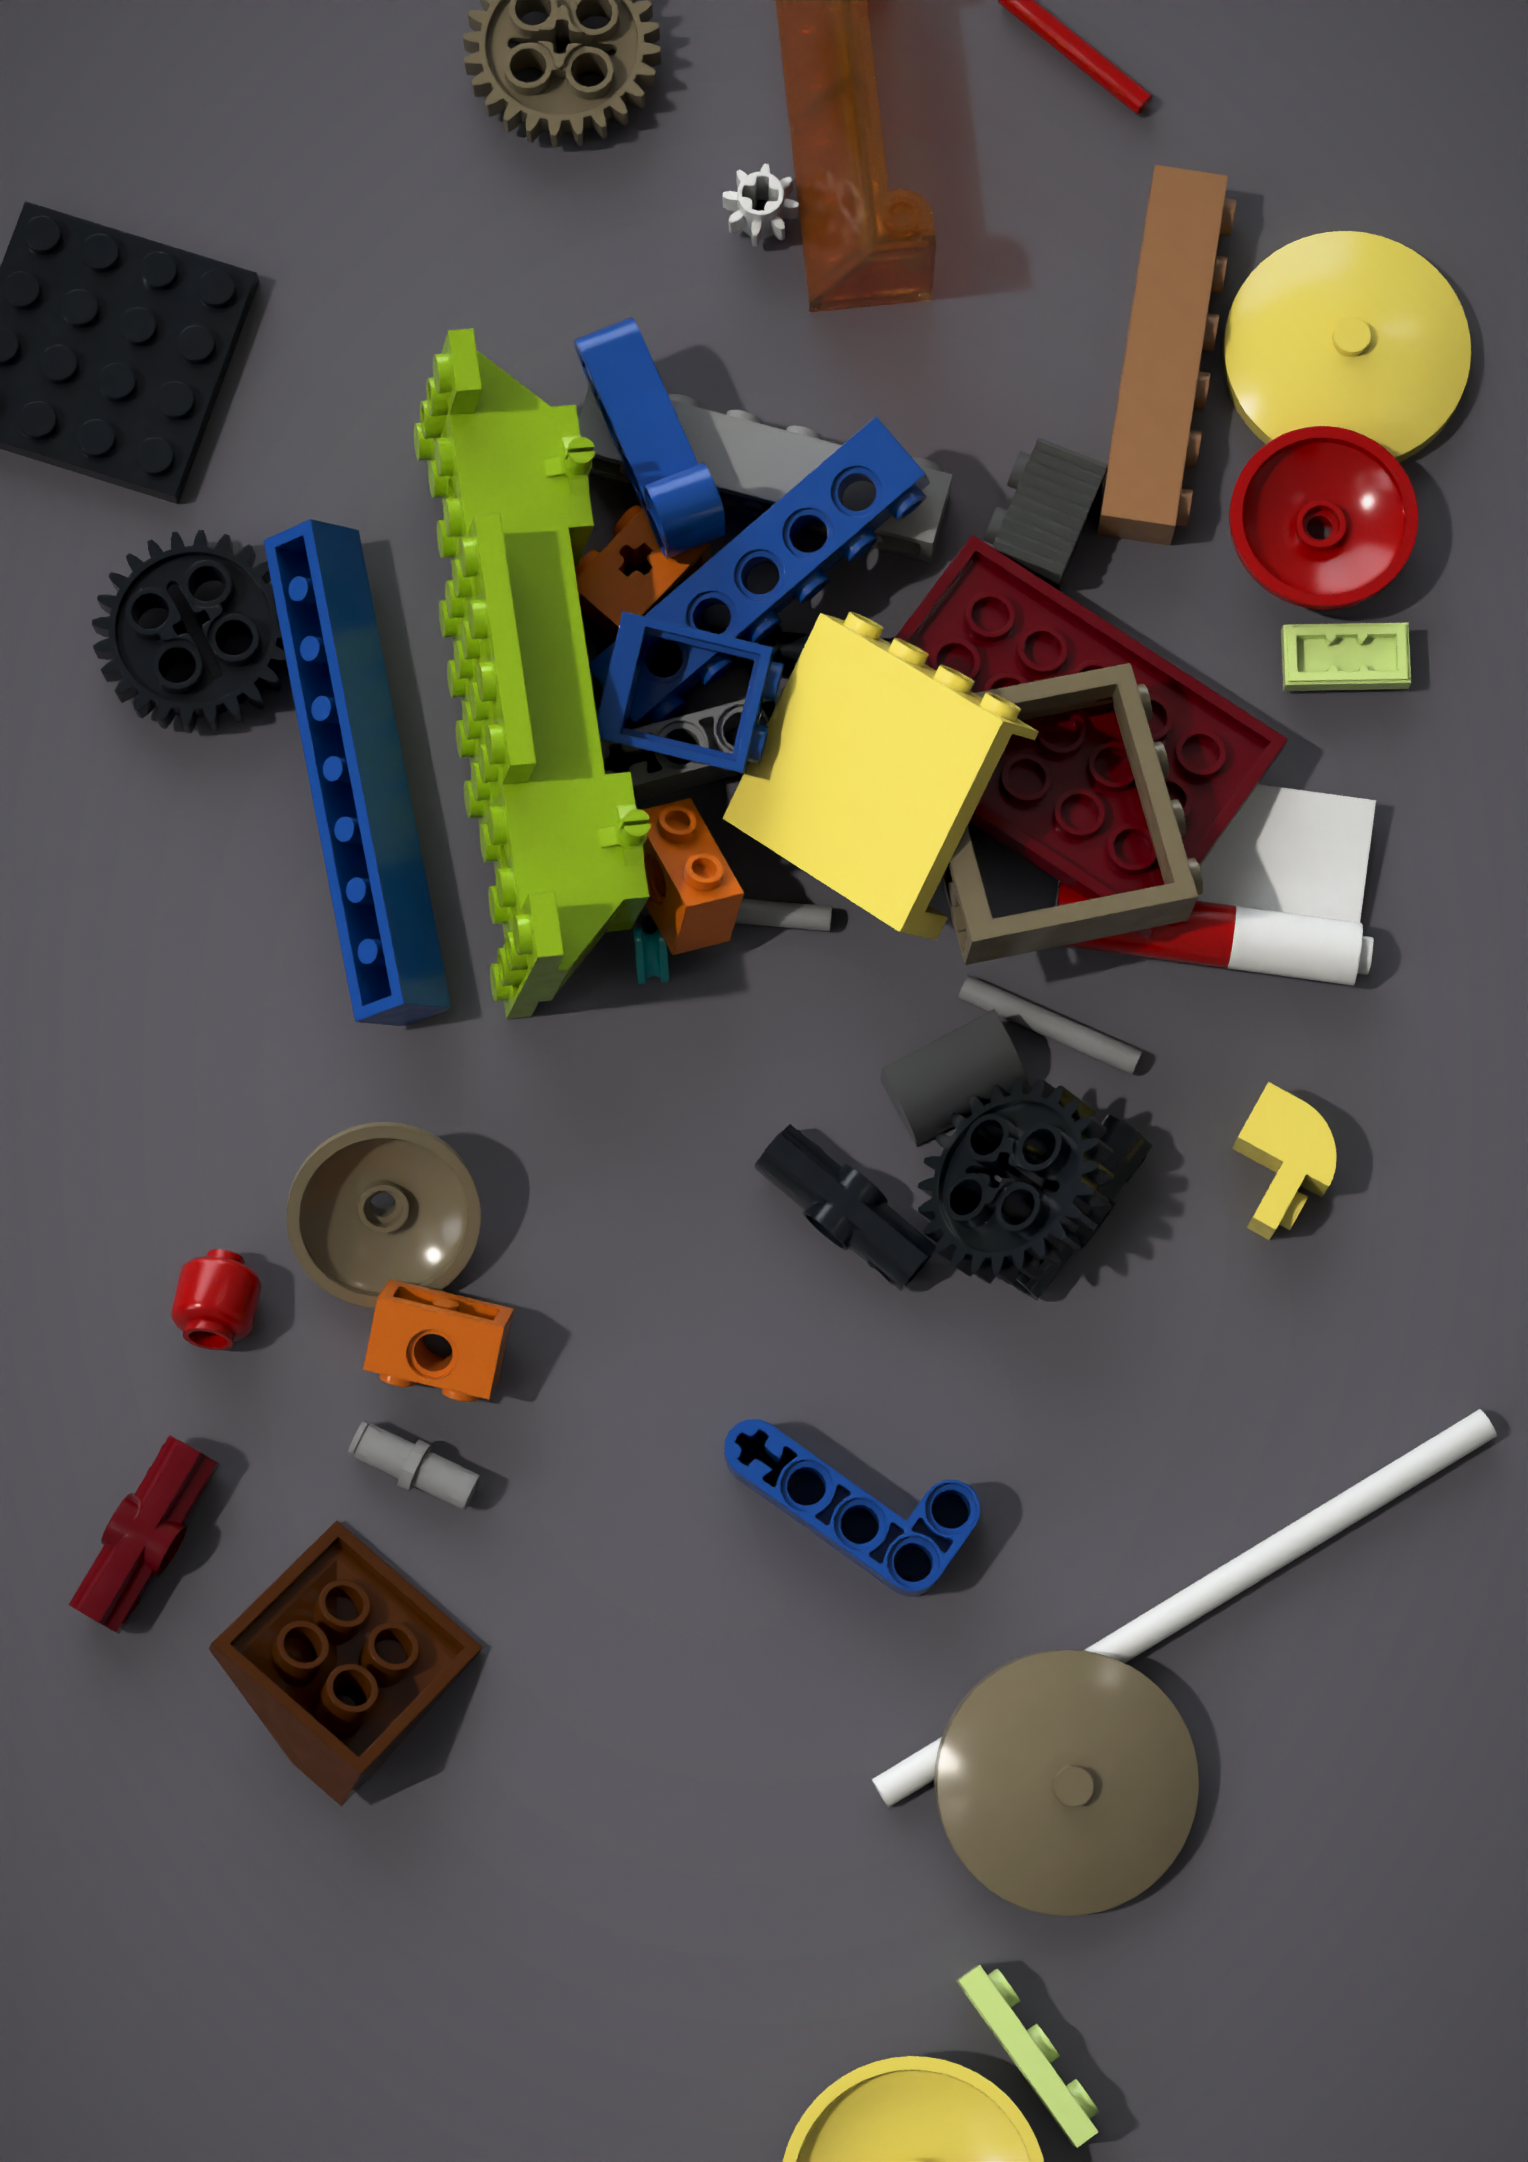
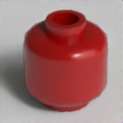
[171,1249,262,1350]

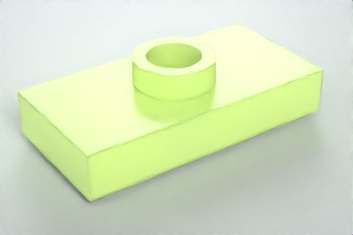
[1281,622,1411,691]

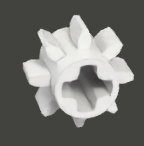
[722,164,799,247]

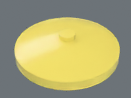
[1222,231,1471,462]
[783,2056,1044,2162]

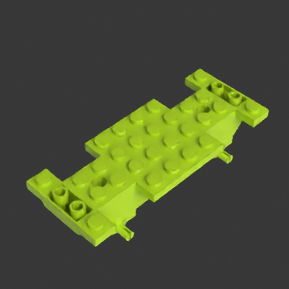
[414,328,651,1019]

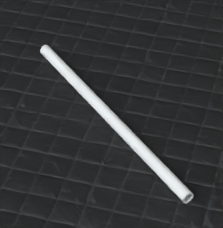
[872,1409,1497,1808]

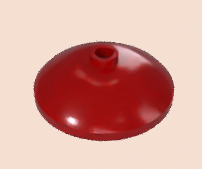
[1229,426,1418,610]

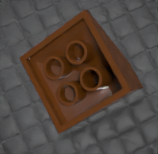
[209,1521,483,1807]

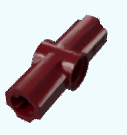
[69,1435,220,1634]

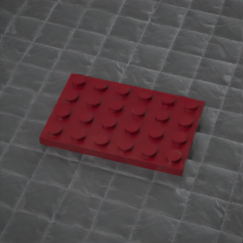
[890,534,1288,939]

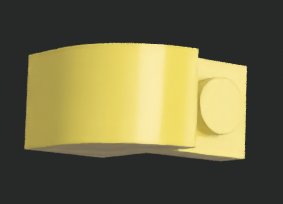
[1232,1082,1337,1240]

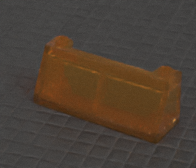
[775,0,936,313]

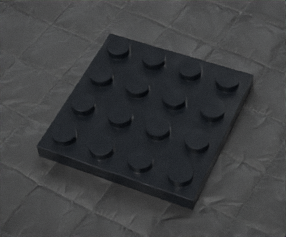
[0,201,259,504]

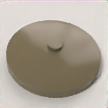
[934,1649,1199,1916]

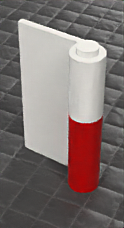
[1055,784,1376,986]

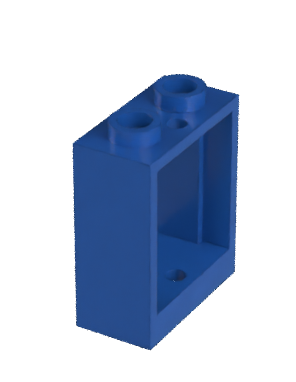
[597,611,784,774]

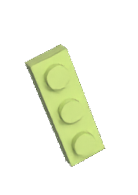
[956,1965,1099,2148]

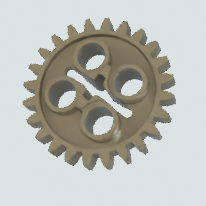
[463,0,661,147]

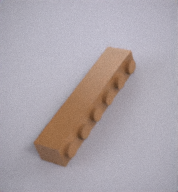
[1097,165,1236,546]

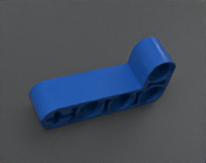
[573,317,726,559]
[724,1419,980,1597]

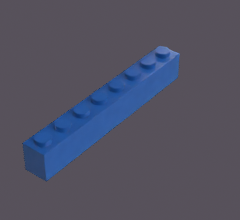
[263,519,452,1026]

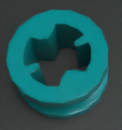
[634,927,670,985]

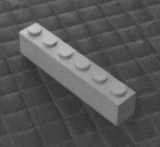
[579,386,953,563]

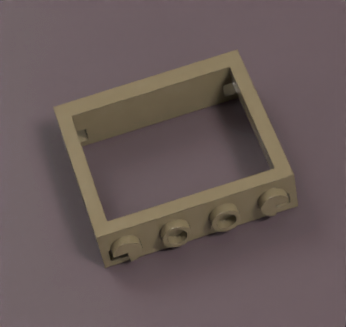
[941,663,1203,965]

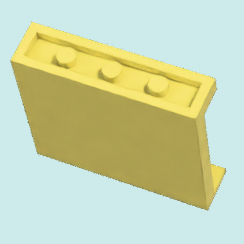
[722,612,1039,940]

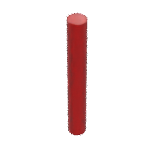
[998,0,1153,115]

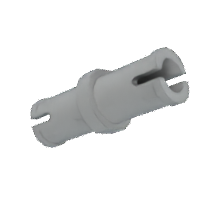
[348,1420,481,1510]

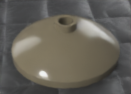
[286,1122,481,1308]

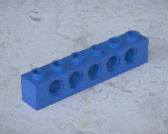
[589,416,930,727]

